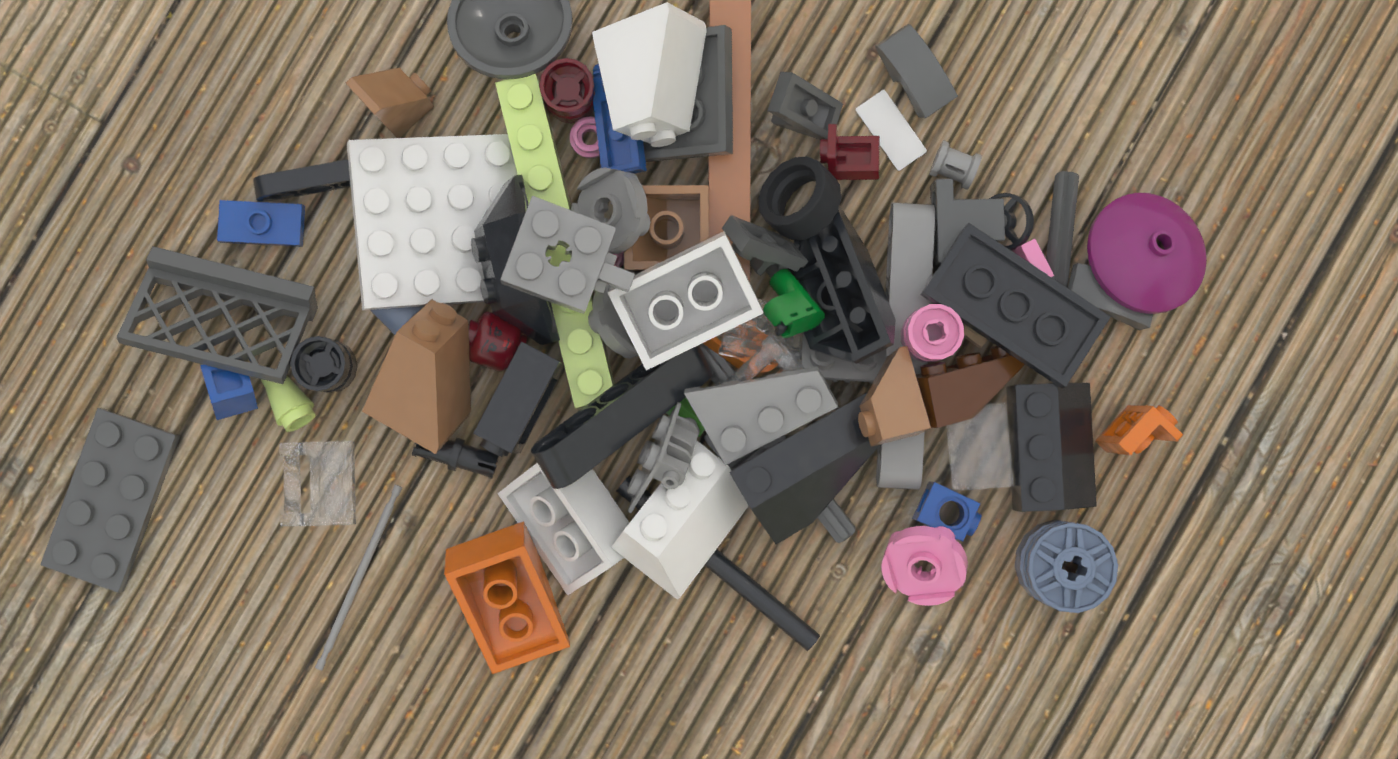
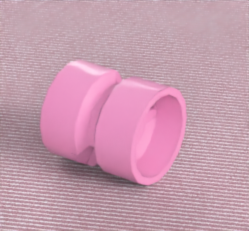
[901,304,964,363]

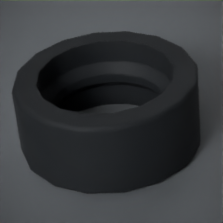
[758,156,842,240]

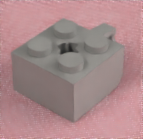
[501,196,635,314]

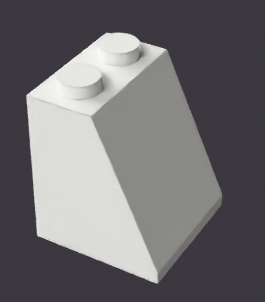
[592,2,707,147]

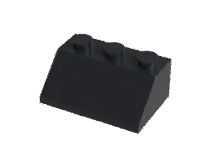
[1006,383,1097,512]

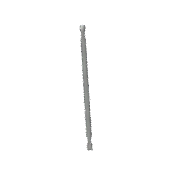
[315,484,402,671]

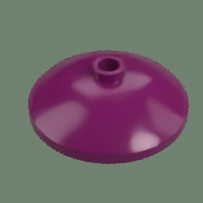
[1087,193,1207,314]

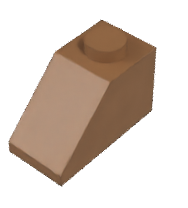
[858,346,931,447]

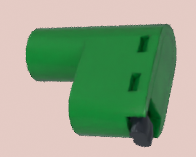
[763,269,825,338]

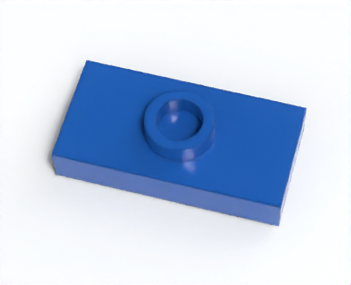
[217,200,305,247]

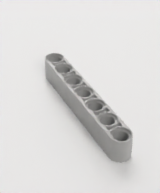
[876,202,935,490]

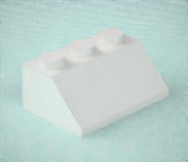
[611,440,749,600]
[497,463,630,595]

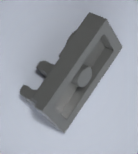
[722,215,808,278]

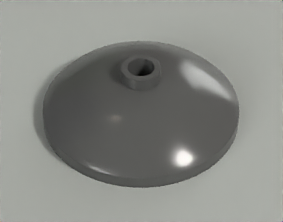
[447,0,573,79]

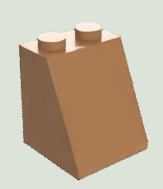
[362,299,471,454]

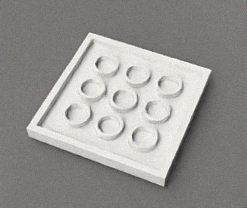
[347,134,518,310]

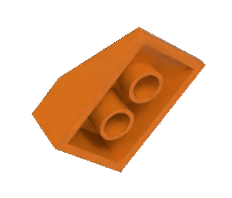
[444,521,570,674]

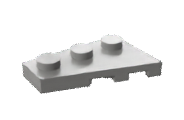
[684,366,838,465]

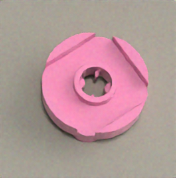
[881,526,968,606]

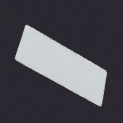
[855,90,927,171]

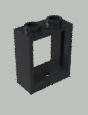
[473,342,565,457]

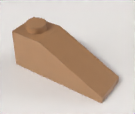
[345,68,434,138]

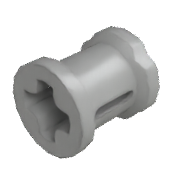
[929,140,982,190]

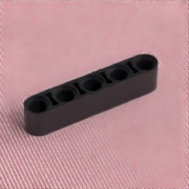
[531,345,713,489]

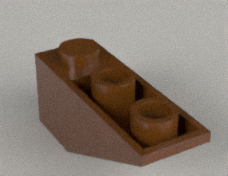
[916,346,1025,428]

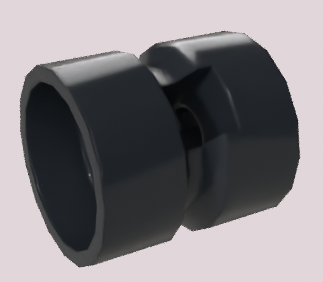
[290,336,357,393]

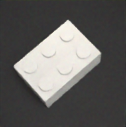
[607,231,763,370]

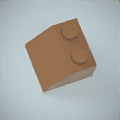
[624,185,709,272]

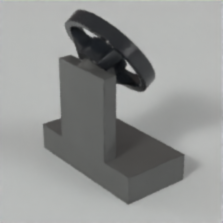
[930,179,1034,267]

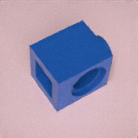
[200,365,258,420]
[912,481,982,542]

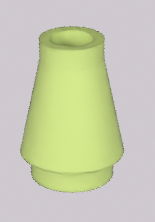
[261,376,316,432]

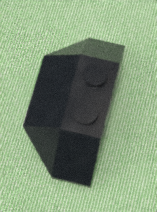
[471,174,560,345]
[788,205,896,364]

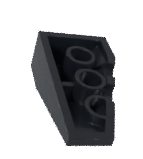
[729,393,881,544]

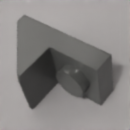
[767,72,843,140]

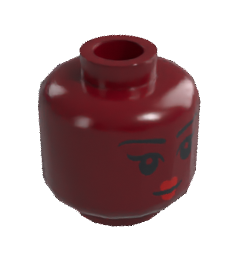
[468,311,527,372]

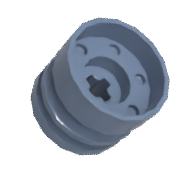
[1015,520,1118,613]

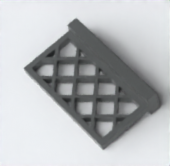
[117,246,318,384]

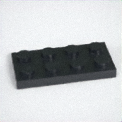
[920,223,1111,389]

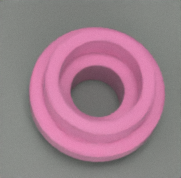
[570,116,599,158]

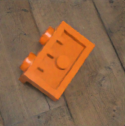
[1095,405,1183,455]

